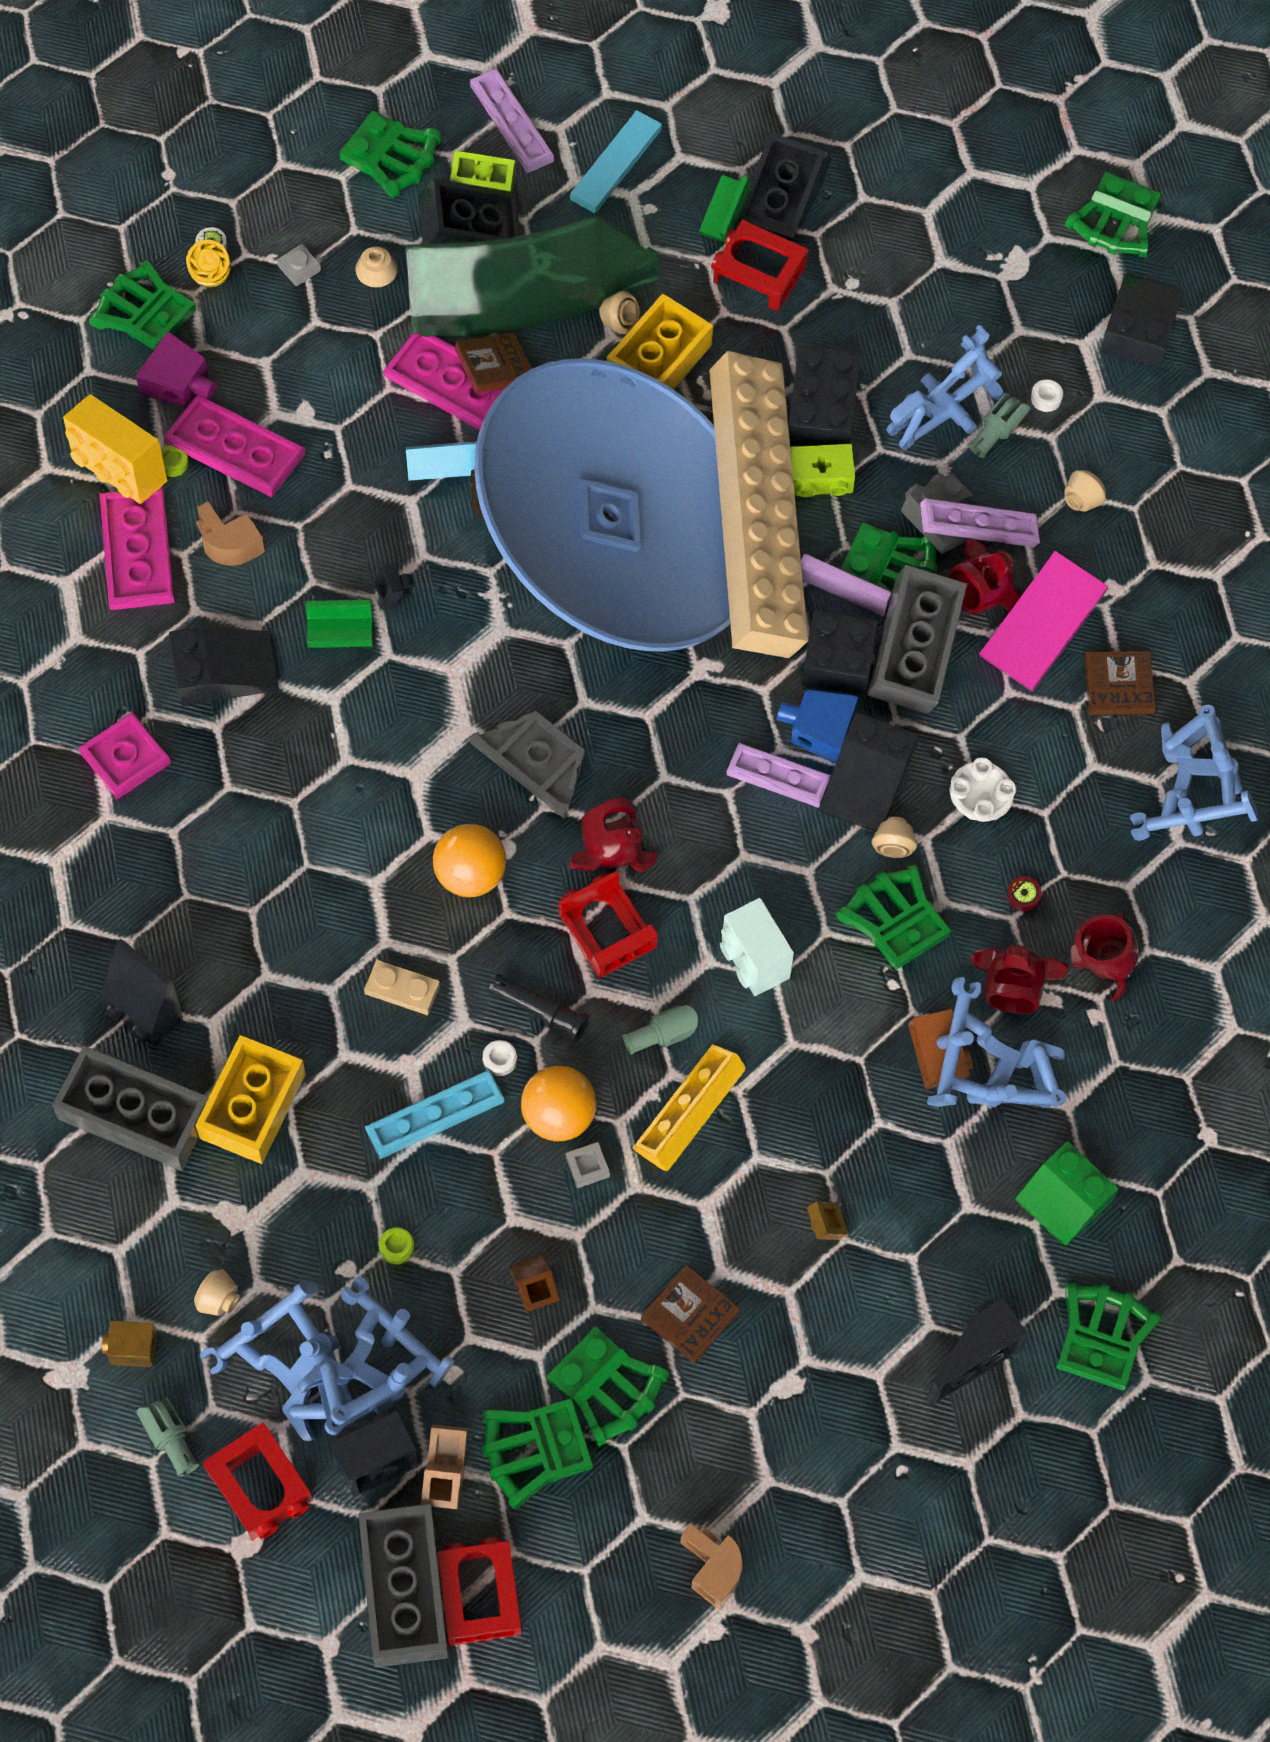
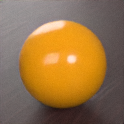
[433,824,507,897]
[521,1066,597,1142]

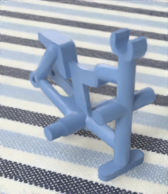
[886,325,1004,450]
[1130,705,1258,841]
[927,977,1066,1108]
[298,1276,454,1435]
[199,1281,353,1441]

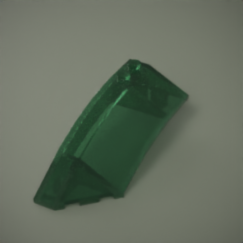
[406,211,659,337]

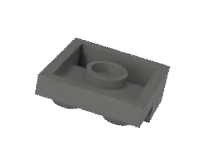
[900,473,973,554]

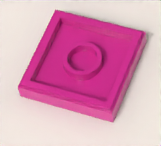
[78,712,171,800]

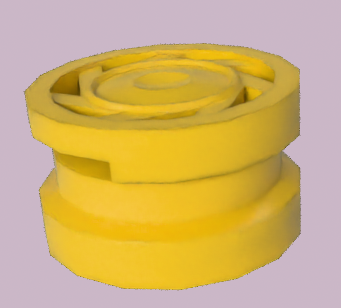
[186,240,231,288]

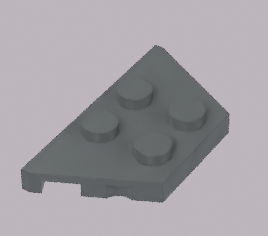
[470,711,585,818]

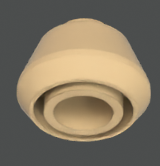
[355,247,398,287]
[600,291,640,334]
[1065,470,1106,512]
[872,817,917,858]
[194,1269,240,1316]

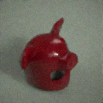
[947,538,1021,614]
[569,797,658,872]
[1071,911,1139,1001]
[970,945,1069,1014]

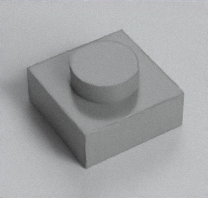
[277,244,321,287]
[566,1142,610,1188]

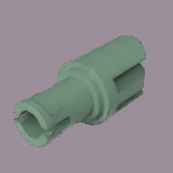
[968,392,1031,458]
[622,1005,698,1055]
[136,1396,199,1477]

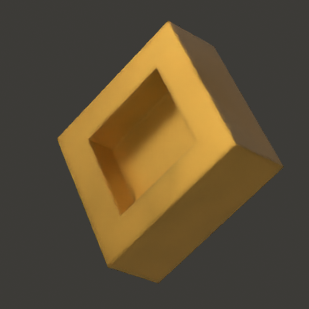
[807,1201,849,1240]

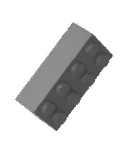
[867,565,967,714]
[52,1046,209,1171]
[358,1504,448,1668]

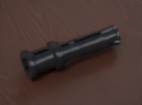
[488,974,590,1042]

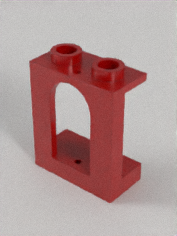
[711,220,808,312]
[559,871,658,979]
[202,1422,313,1541]
[437,1537,522,1646]

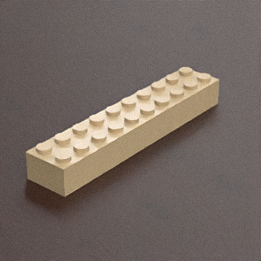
[709,351,808,658]

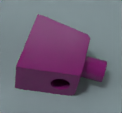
[136,332,217,407]

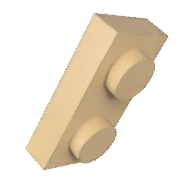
[364,960,440,1015]

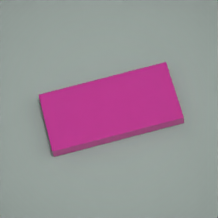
[383,327,504,430]
[163,395,305,498]
[99,487,175,610]
[979,551,1108,692]

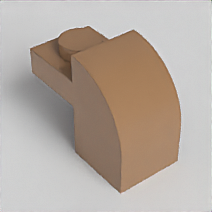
[196,501,265,566]
[421,1424,468,1509]
[681,1523,742,1610]

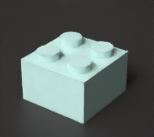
[720,898,794,996]

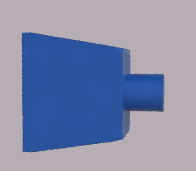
[777,690,858,764]

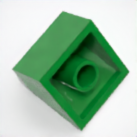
[1015,1141,1118,1248]

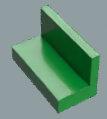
[699,175,751,243]
[305,600,373,648]

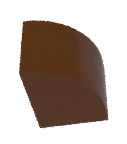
[509,1254,560,1312]

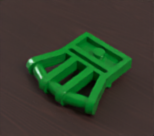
[339,110,442,199]
[1065,171,1162,258]
[89,260,196,350]
[841,522,939,595]
[836,864,951,971]
[1056,1283,1163,1391]
[547,1326,669,1447]
[481,1399,593,1510]

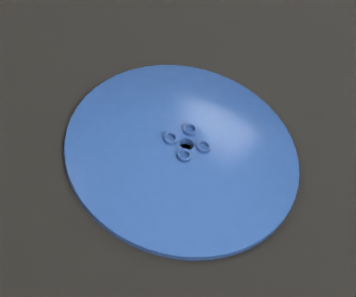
[474,358,730,651]

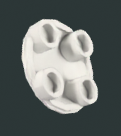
[949,758,1016,822]

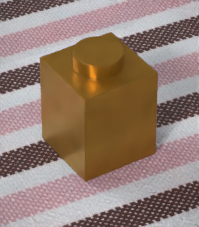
[102,1321,157,1367]

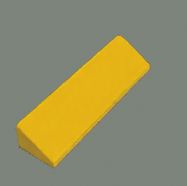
[633,1044,745,1171]

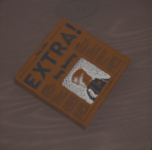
[455,332,532,393]
[1084,651,1155,715]
[641,1265,740,1364]

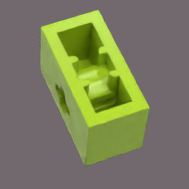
[450,150,517,193]
[790,444,855,498]

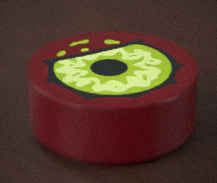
[1007,877,1042,912]

